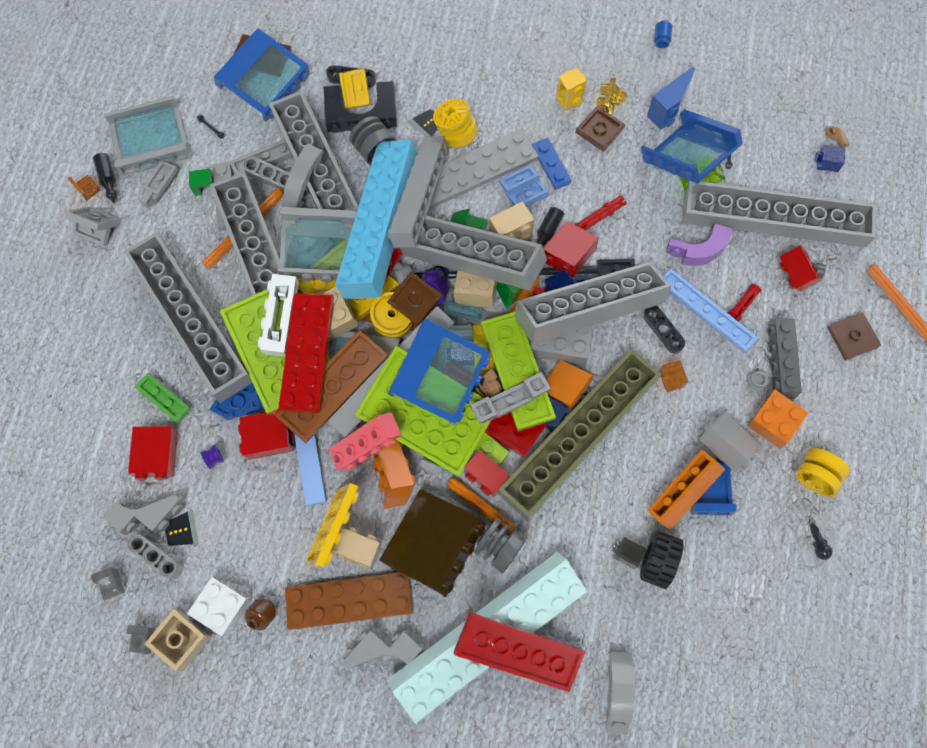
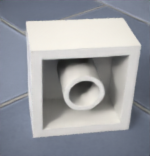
[187,577,251,638]

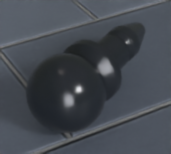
[810,523,833,560]

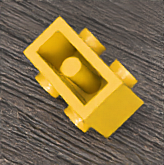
[556,68,587,110]

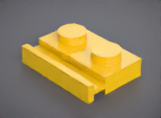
[339,69,371,110]

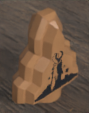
[469,368,502,398]

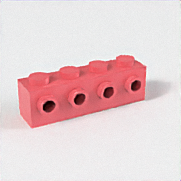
[328,413,402,471]

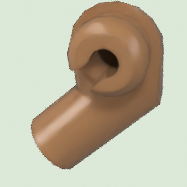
[826,126,849,149]

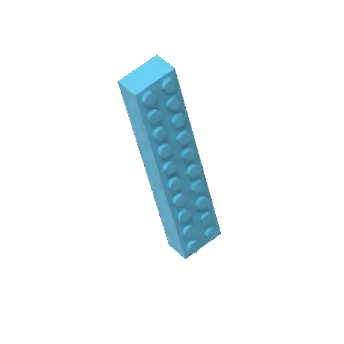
[335,139,418,299]

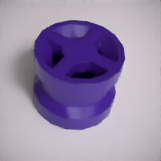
[200,444,224,469]

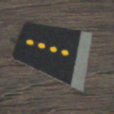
[408,109,438,137]
[165,510,199,546]

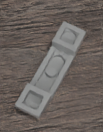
[282,143,324,208]
[470,372,551,424]

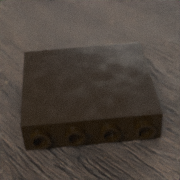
[379,489,486,598]

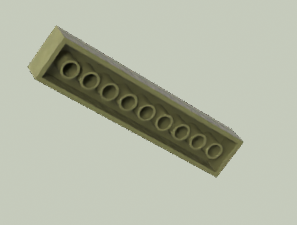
[498,349,661,522]

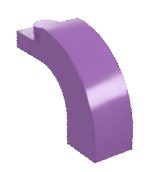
[666,223,733,266]

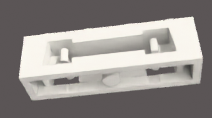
[258,274,299,357]

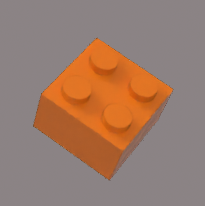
[747,390,809,449]

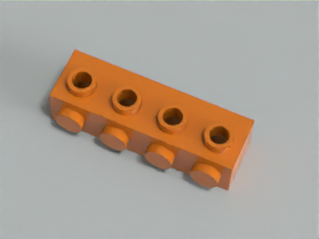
[647,449,725,530]

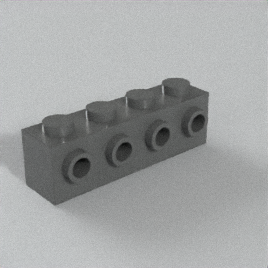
[768,318,802,399]

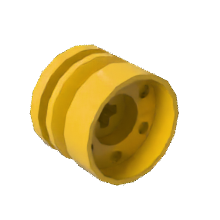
[433,98,478,148]

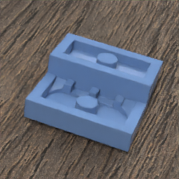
[499,165,549,207]

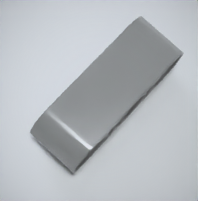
[243,156,290,192]
[127,534,183,579]

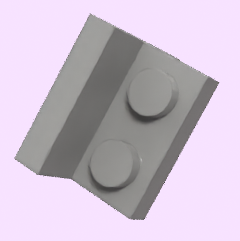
[65,206,120,246]

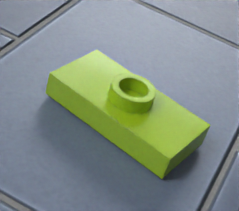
[474,432,510,466]

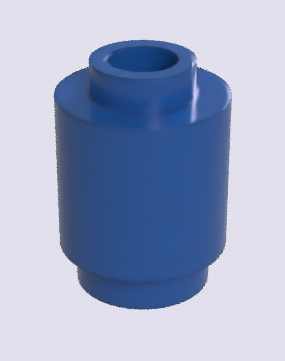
[654,20,673,48]

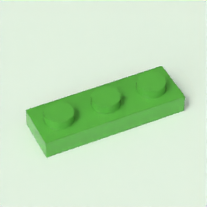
[134,373,191,424]

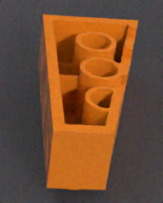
[370,439,415,509]

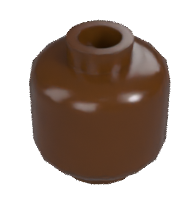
[245,599,276,631]

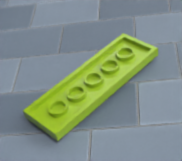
[480,312,556,431]

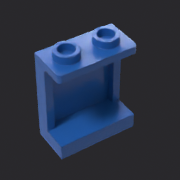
[691,460,737,515]

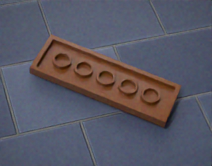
[276,330,389,444]
[285,572,413,630]

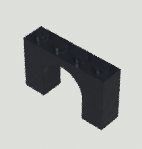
[323,81,397,133]

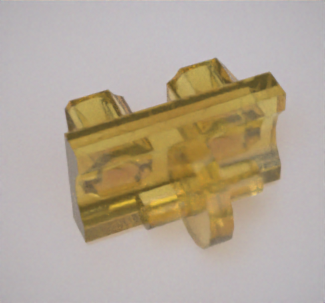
[596,78,627,115]

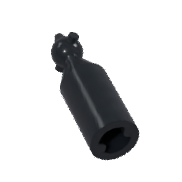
[92,153,117,203]
[537,207,564,246]

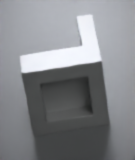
[91,567,125,600]
[126,625,156,654]

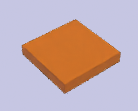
[546,360,593,408]

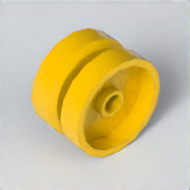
[370,292,413,339]
[795,448,850,497]

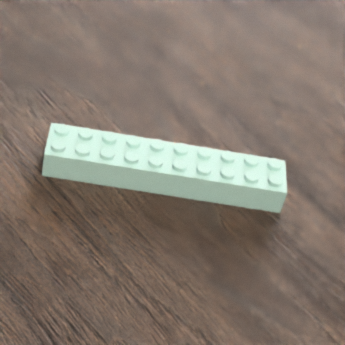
[386,552,587,724]

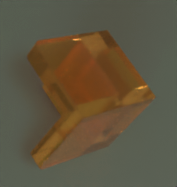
[68,175,101,201]
[658,360,688,392]

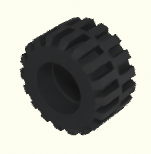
[640,531,684,589]

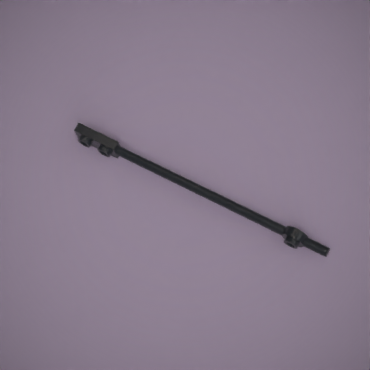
[414,258,635,281]

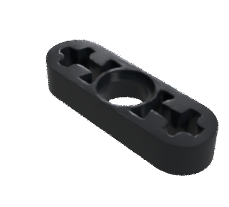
[326,65,376,88]
[643,306,685,354]

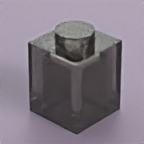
[612,537,646,569]

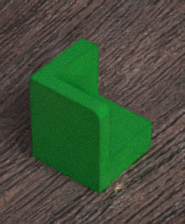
[188,168,214,196]

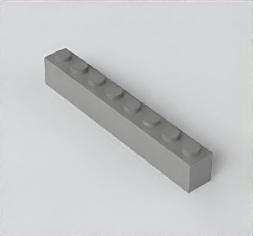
[388,136,448,248]
[328,306,454,438]

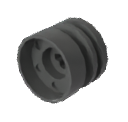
[349,116,397,165]
[474,517,527,573]

